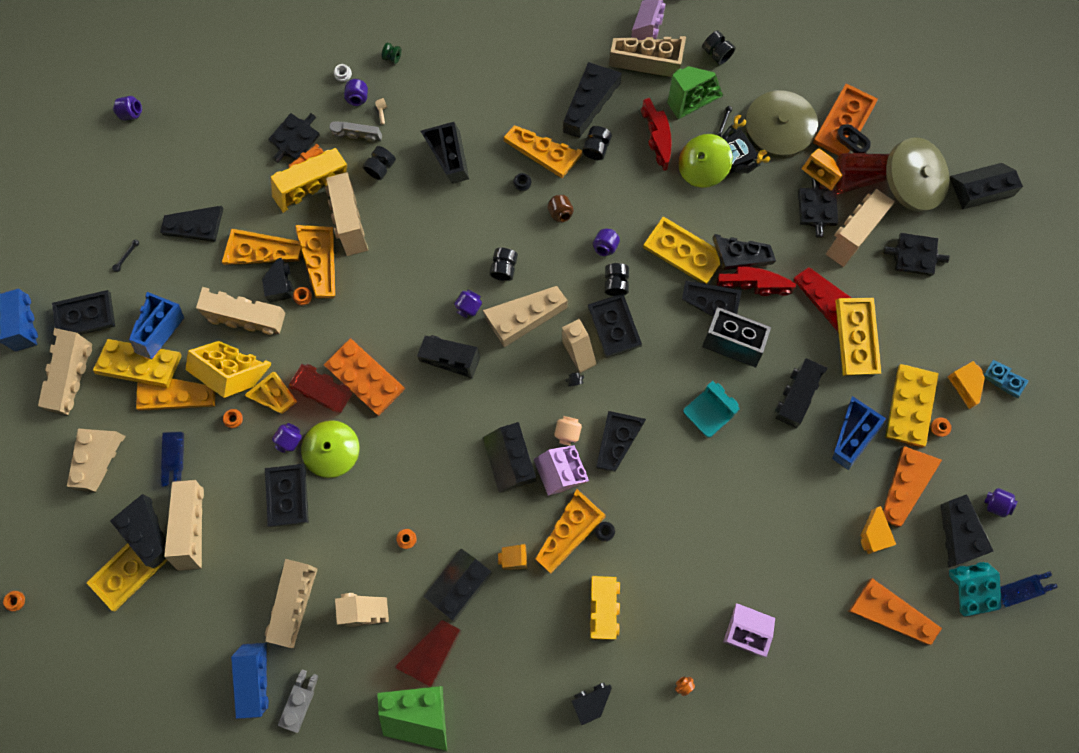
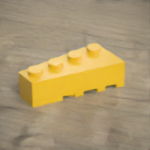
[271,148,347,213]

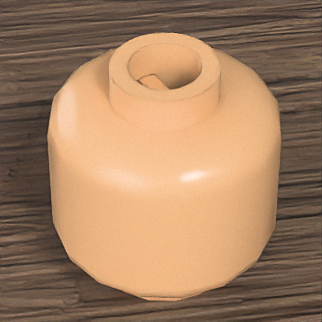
[554,416,582,446]

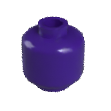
[344,79,368,106]
[113,96,142,121]
[593,229,620,256]
[454,289,482,318]
[272,423,302,453]
[984,488,1018,518]

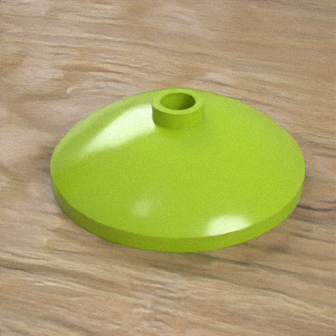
[679,134,733,188]
[301,421,360,478]

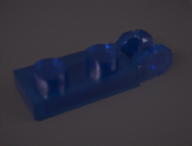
[161,432,184,486]
[1000,571,1058,607]

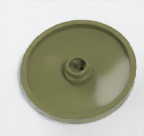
[745,90,818,158]
[886,137,949,212]

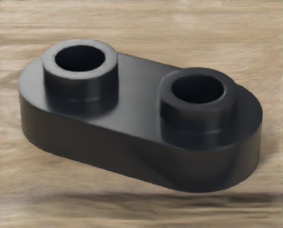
[836,124,871,155]

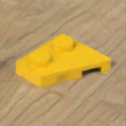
[245,372,297,414]

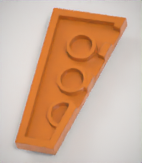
[848,578,942,645]

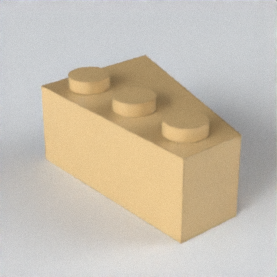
[67,429,126,492]
[335,593,389,627]

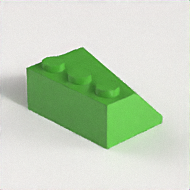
[667,66,723,119]
[377,686,447,751]

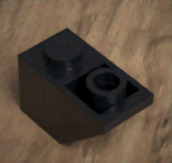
[262,258,293,303]
[572,682,612,726]

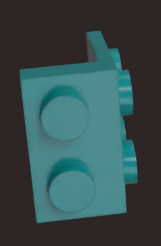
[683,381,740,438]
[949,562,1001,616]

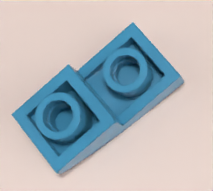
[984,360,1029,398]

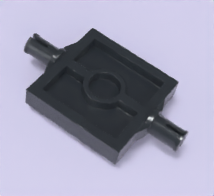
[268,113,320,163]
[798,178,838,238]
[883,233,950,276]

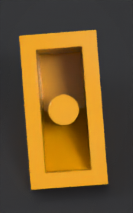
[802,148,842,190]
[948,361,985,409]
[861,506,896,554]
[498,544,527,570]

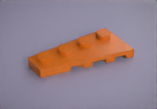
[883,446,942,527]

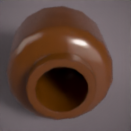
[547,195,574,222]

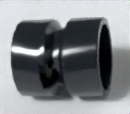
[702,30,736,65]
[582,126,612,161]
[362,146,396,181]
[489,248,518,281]
[604,263,629,296]

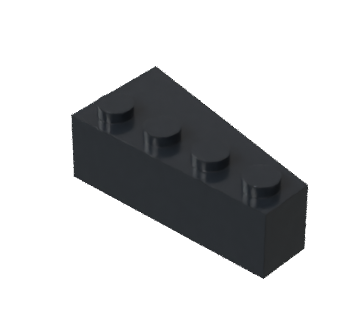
[563,62,622,138]

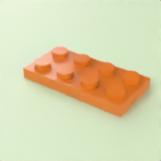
[813,84,878,159]
[324,338,405,416]

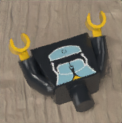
[721,115,770,174]

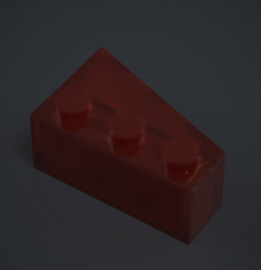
[836,153,889,195]
[288,363,353,415]
[394,620,462,687]

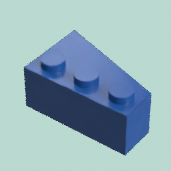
[0,289,38,352]
[129,292,184,360]
[832,396,886,470]
[231,643,269,719]

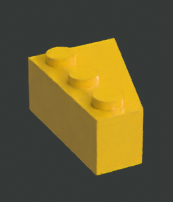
[590,576,620,640]

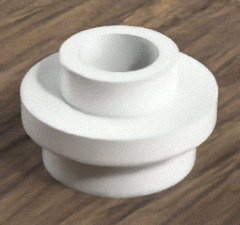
[334,64,352,82]

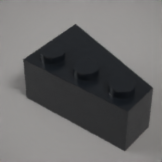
[420,121,469,184]
[417,335,480,379]
[775,358,828,428]
[110,494,166,569]
[940,494,994,568]

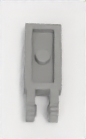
[329,121,382,142]
[278,669,318,733]

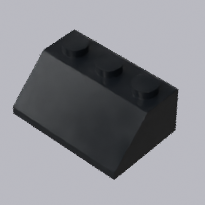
[949,163,1023,210]
[702,307,771,368]
[483,422,536,493]
[424,549,492,622]

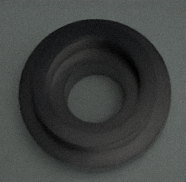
[513,173,532,191]
[565,372,584,386]
[595,521,615,542]

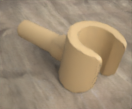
[375,98,387,125]

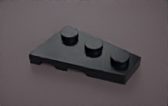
[160,205,224,242]
[712,234,776,270]
[682,281,742,317]
[596,411,646,472]

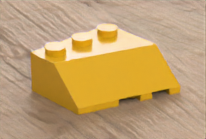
[185,341,271,398]

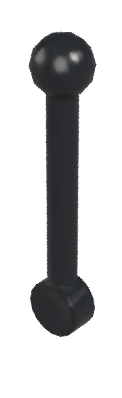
[717,106,732,137]
[112,239,139,272]

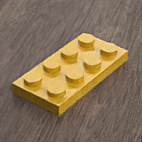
[643,217,721,284]
[836,298,881,376]
[93,339,182,388]
[885,364,939,448]
[87,543,168,611]

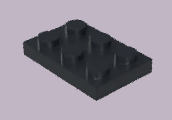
[52,290,116,337]
[588,293,642,358]
[265,464,309,528]

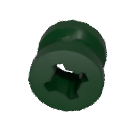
[381,42,402,64]

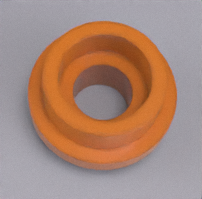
[293,287,312,305]
[223,409,243,428]
[931,417,951,437]
[396,529,417,549]
[3,591,25,611]
[675,676,695,696]

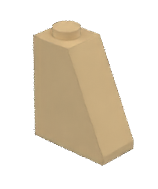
[562,319,596,373]

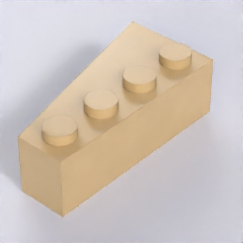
[38,328,92,415]
[164,480,204,571]

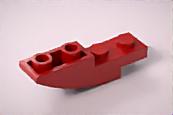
[641,98,672,171]
[716,267,796,296]

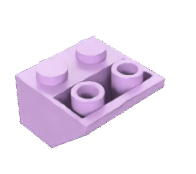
[631,0,666,40]
[534,445,589,495]
[723,603,775,657]

